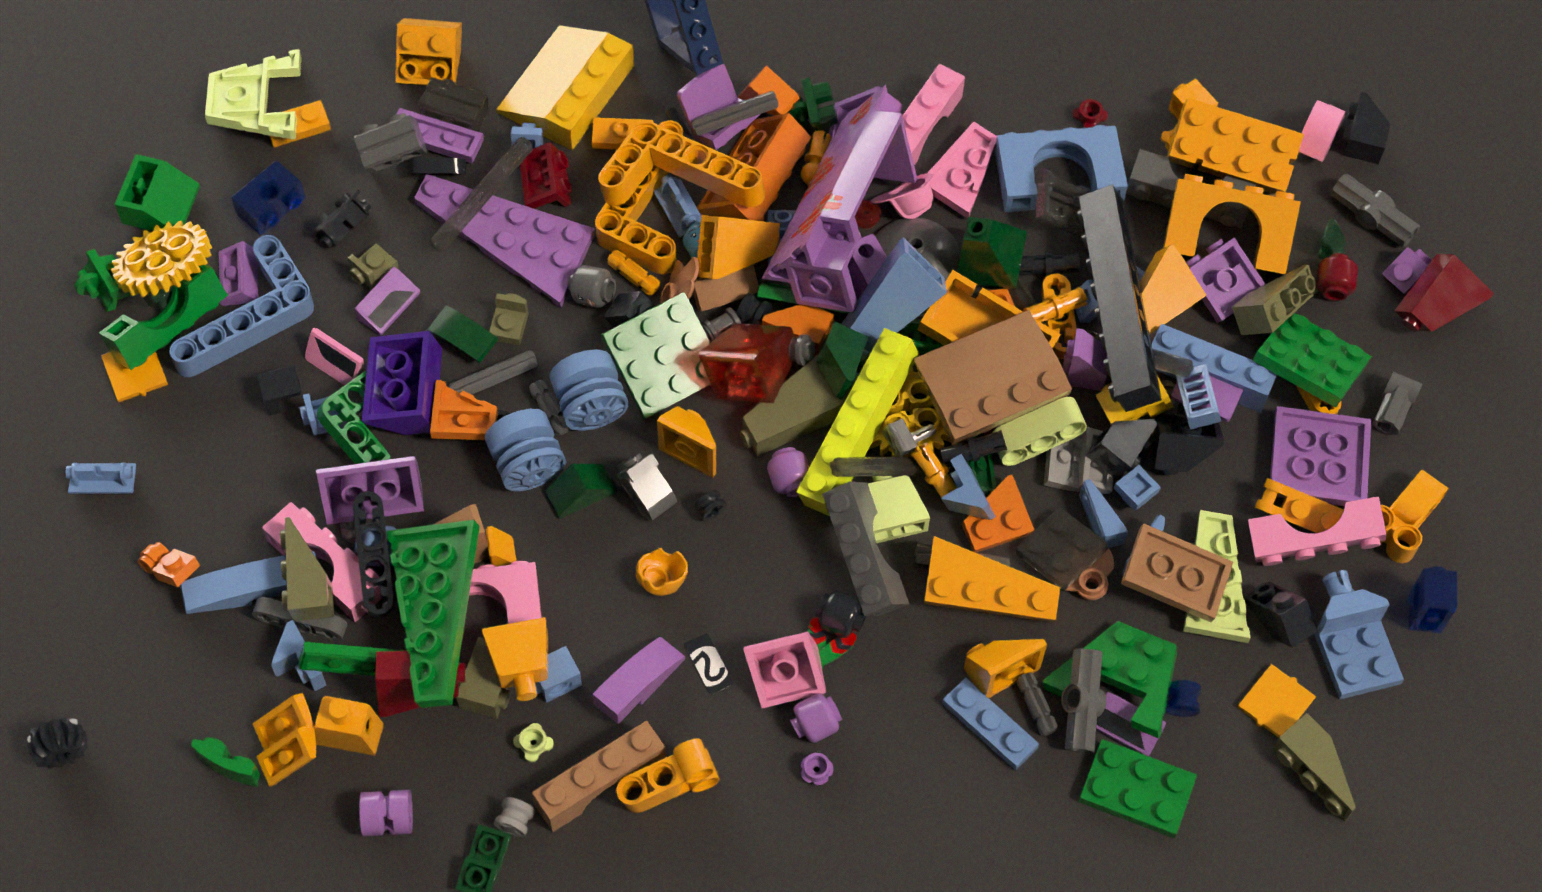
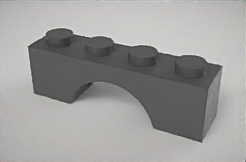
[1126,149,1256,228]
[823,481,909,616]

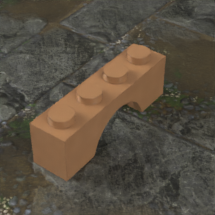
[532,721,666,832]

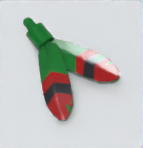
[807,618,857,669]

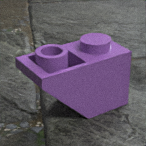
[1062,328,1108,391]

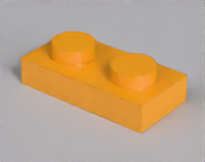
[269,100,331,147]

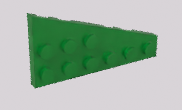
[386,520,480,708]

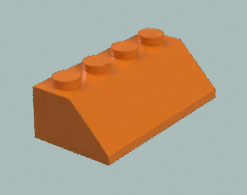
[697,113,811,221]

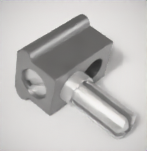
[882,418,935,459]

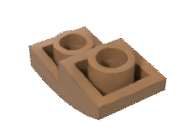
[693,264,759,311]

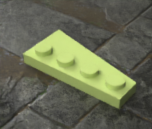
[1183,510,1250,643]

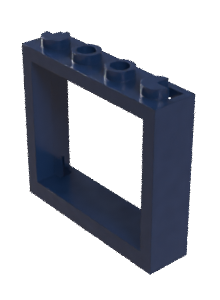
[644,0,724,75]

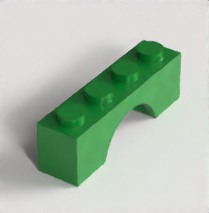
[99,264,228,370]

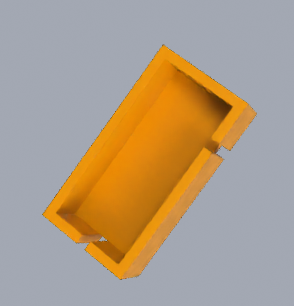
[1167,98,1304,194]
[918,270,1061,349]

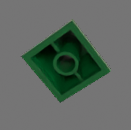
[957,217,1027,290]

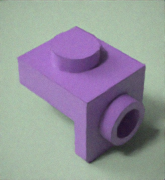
[1382,247,1432,295]

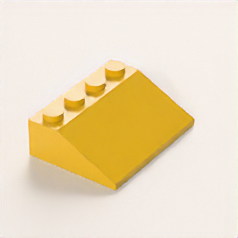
[496,26,634,151]

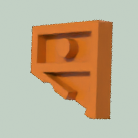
[430,380,498,440]
[962,475,1035,553]

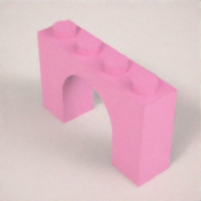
[469,561,542,624]

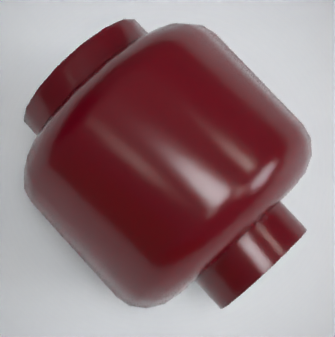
[1316,253,1358,301]

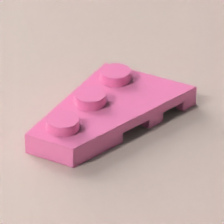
[928,122,997,219]

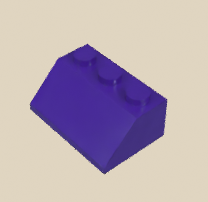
[362,331,442,435]

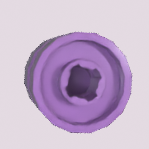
[360,790,413,836]

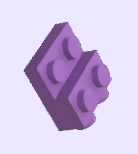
[1186,238,1266,323]

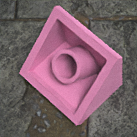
[744,632,826,708]

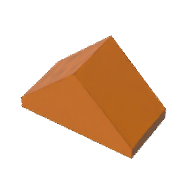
[737,65,799,116]

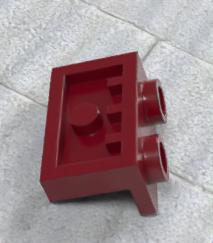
[519,142,572,209]

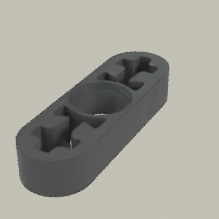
[252,597,348,641]

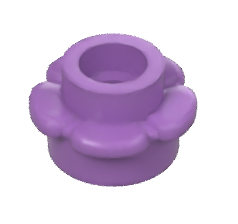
[800,753,833,785]

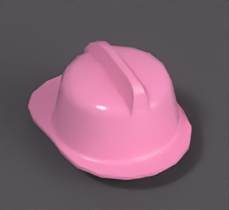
[871,173,934,219]

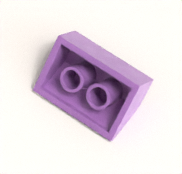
[316,456,424,525]

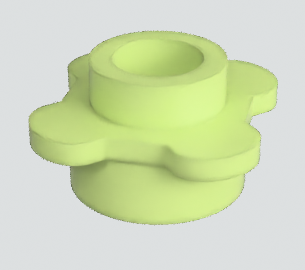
[513,723,554,762]

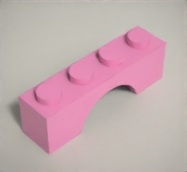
[902,64,965,165]
[1248,496,1386,566]
[262,502,381,622]

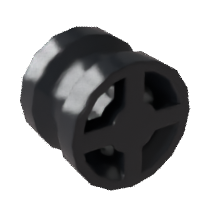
[737,293,772,331]

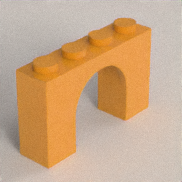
[1163,174,1301,274]

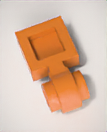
[138,542,200,587]

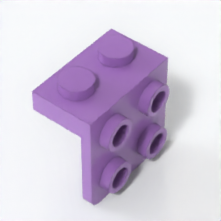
[677,64,760,150]

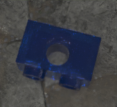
[231,160,306,235]
[1409,566,1457,633]

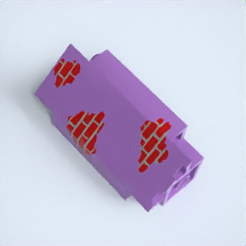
[762,84,917,313]

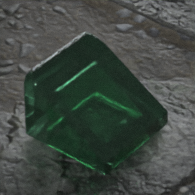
[1318,218,1346,260]

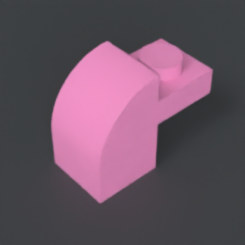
[1299,100,1345,161]

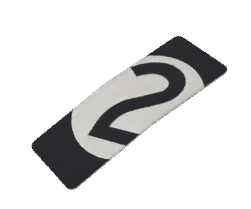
[685,634,733,694]

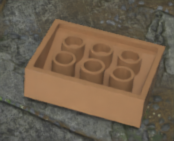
[913,310,1072,445]

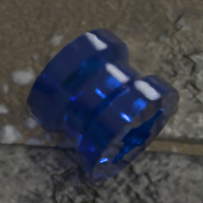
[1167,680,1201,717]

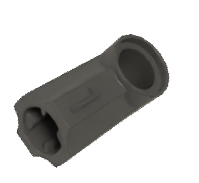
[1372,371,1422,436]

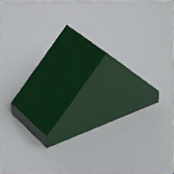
[545,463,617,519]

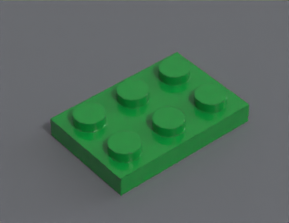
[1079,739,1197,839]

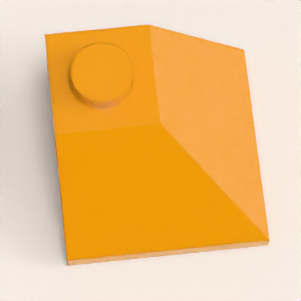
[657,406,716,478]
[963,639,1047,698]

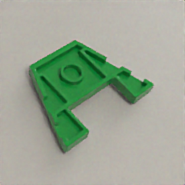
[1043,621,1177,739]

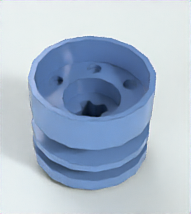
[549,349,629,431]
[484,409,567,491]

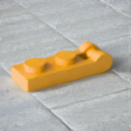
[1255,478,1344,533]

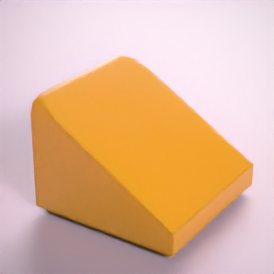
[486,526,516,567]

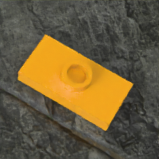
[592,118,653,149]

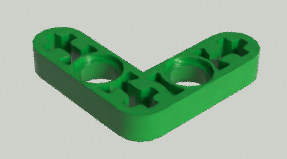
[317,370,390,464]

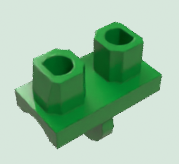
[74,249,130,312]

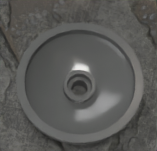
[875,217,960,281]

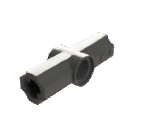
[1330,174,1420,247]
[1061,648,1106,753]

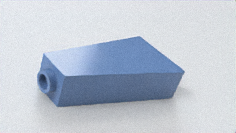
[842,237,947,357]

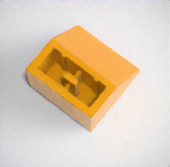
[396,18,462,87]

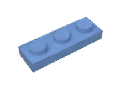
[942,678,1039,771]

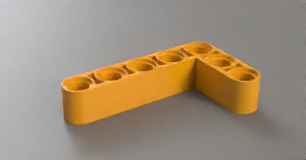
[595,120,683,275]
[599,122,765,207]

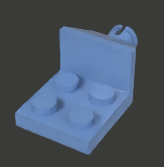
[1314,570,1404,700]

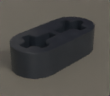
[409,158,466,175]

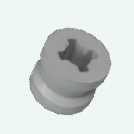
[494,797,535,837]

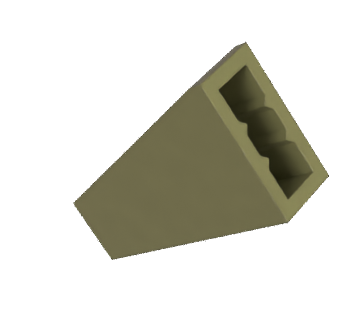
[740,355,851,457]

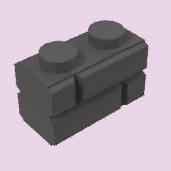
[354,113,427,174]

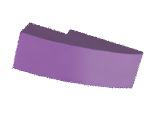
[593,636,685,724]

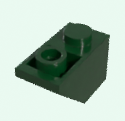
[816,321,869,400]

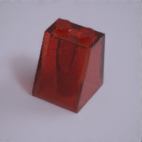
[698,323,795,403]

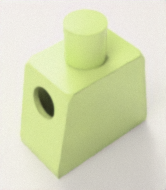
[868,465,930,543]

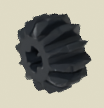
[27,717,88,769]

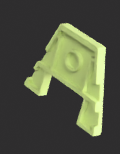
[205,49,301,139]

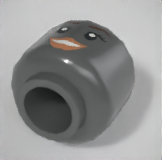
[568,265,616,308]

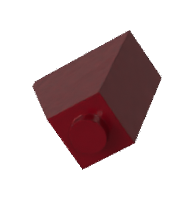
[1395,254,1494,332]
[376,651,466,717]

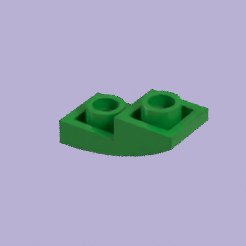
[191,737,260,787]

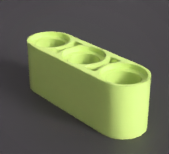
[992,397,1087,466]

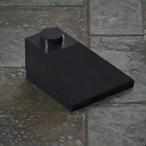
[1153,414,1224,475]

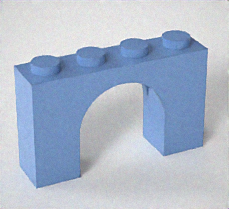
[994,125,1128,212]

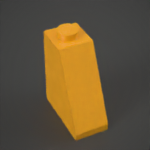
[697,215,780,280]
[1140,243,1206,335]

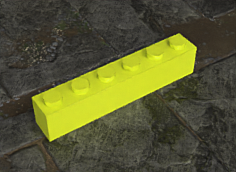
[796,328,919,516]

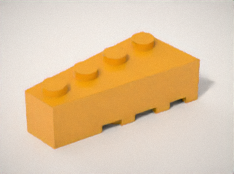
[924,536,1060,623]

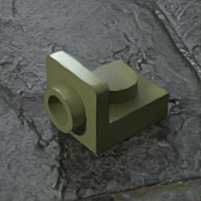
[347,244,399,290]
[489,293,529,346]

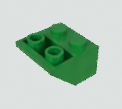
[114,154,200,231]

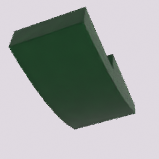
[428,305,499,363]
[455,824,513,892]

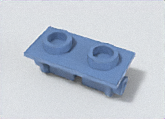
[654,174,701,238]
[65,462,136,494]

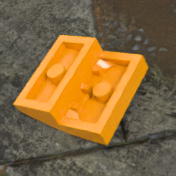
[252,693,316,787]

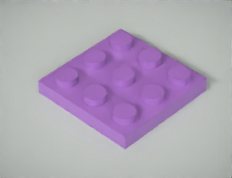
[1270,406,1371,506]

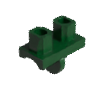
[788,77,839,137]

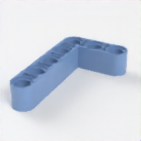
[169,235,314,377]

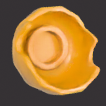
[636,548,688,596]

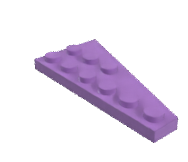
[414,174,595,309]

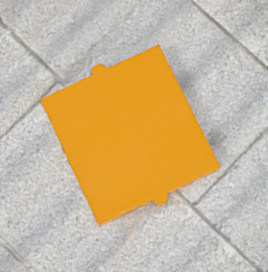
[101,352,168,403]
[1237,664,1316,738]

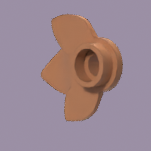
[660,257,699,303]
[1051,544,1114,600]

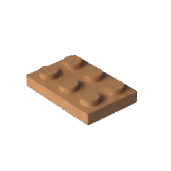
[1121,524,1233,622]

